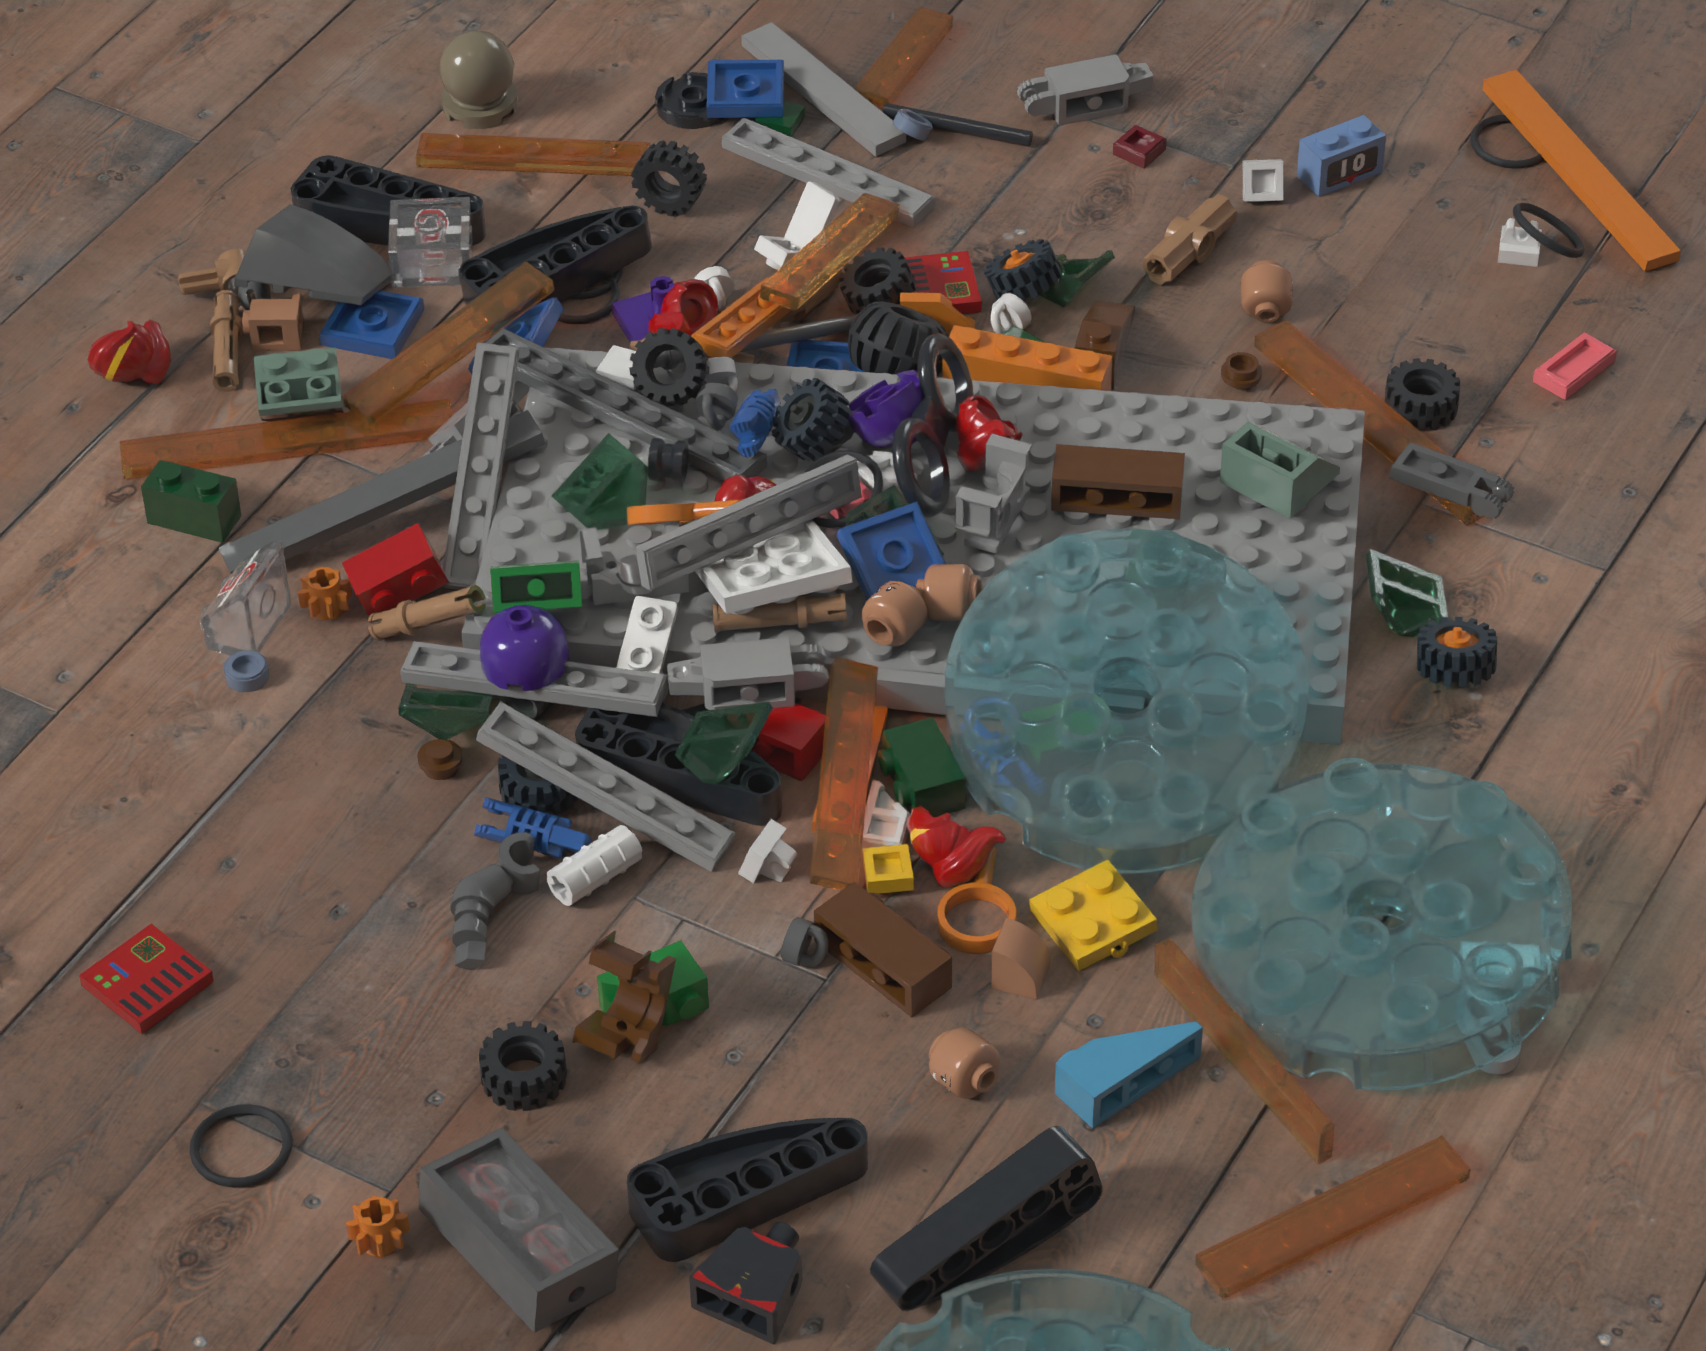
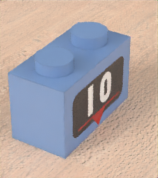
[1297,115,1386,197]

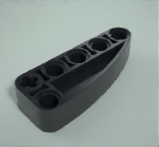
[290,155,486,248]
[458,205,652,328]
[575,703,782,826]
[627,1118,868,1262]
[870,1126,1103,1311]

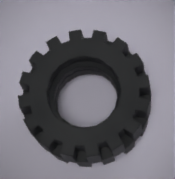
[631,140,707,216]
[839,247,916,314]
[629,328,710,406]
[1384,358,1460,431]
[479,1021,567,1111]

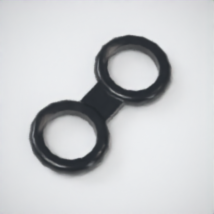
[892,333,974,518]

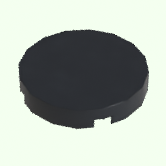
[655,72,724,129]

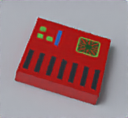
[904,251,982,314]
[79,923,214,1034]

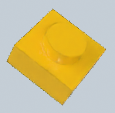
[862,844,914,894]

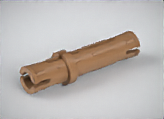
[210,290,242,391]
[368,585,486,640]
[712,593,847,633]

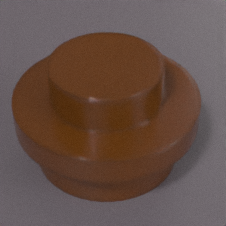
[1221,352,1262,389]
[417,739,463,780]

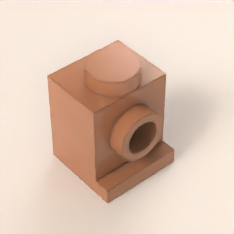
[242,293,305,351]

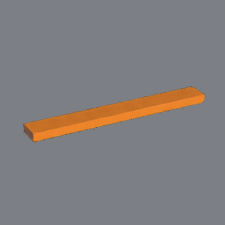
[1482,69,1681,272]

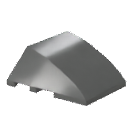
[234,204,394,305]

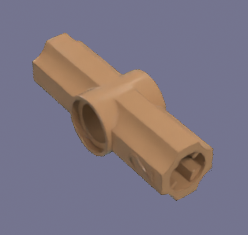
[1143,194,1237,285]

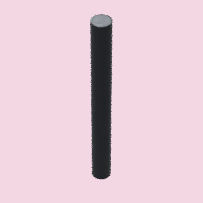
[883,103,1033,147]

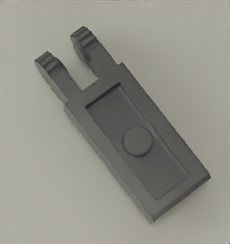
[1390,442,1515,519]

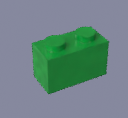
[490,560,582,613]

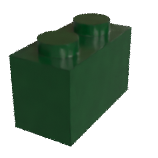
[141,460,242,543]
[878,717,966,817]

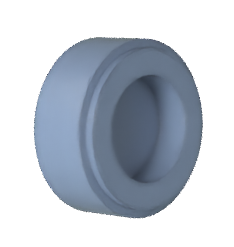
[893,109,933,141]
[224,650,269,692]

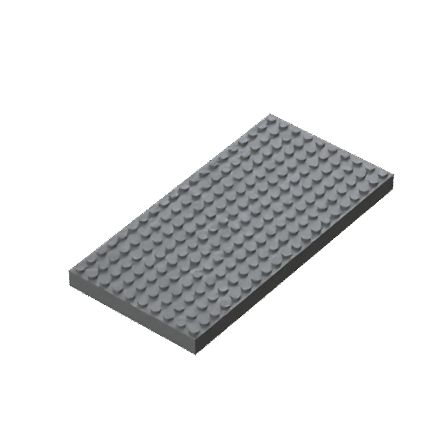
[462,347,1365,745]

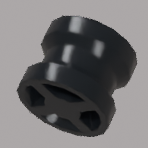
[648,438,689,483]

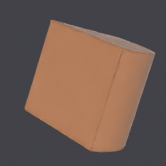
[991,918,1050,999]

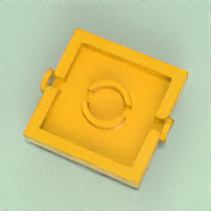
[1029,859,1158,972]

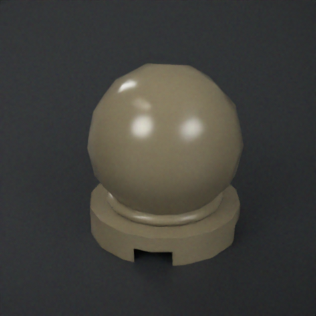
[439,30,518,129]

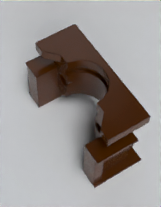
[572,930,676,1063]

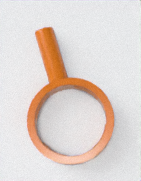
[627,499,741,525]
[937,847,1016,954]

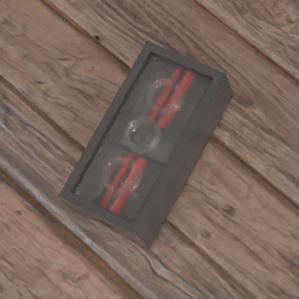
[418,1128,619,1333]

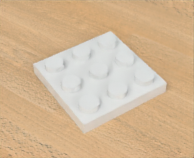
[695,520,852,614]

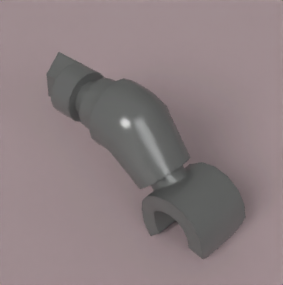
[450,832,540,969]

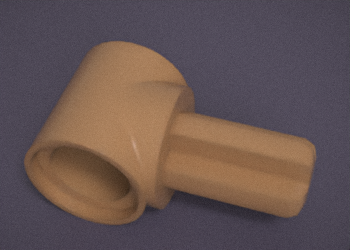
[178,249,255,298]

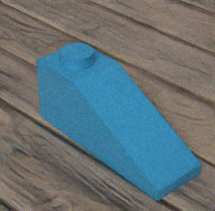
[1055,1021,1203,1129]

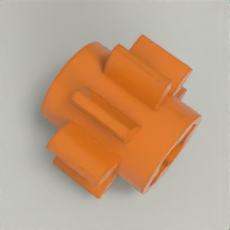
[297,567,352,621]
[346,1195,410,1259]

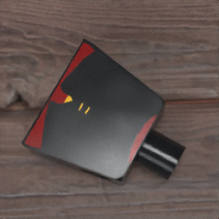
[689,1222,803,1345]

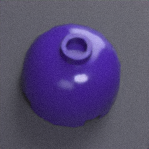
[845,370,923,448]
[480,605,569,691]

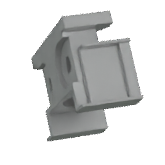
[955,434,1032,554]
[579,521,689,606]

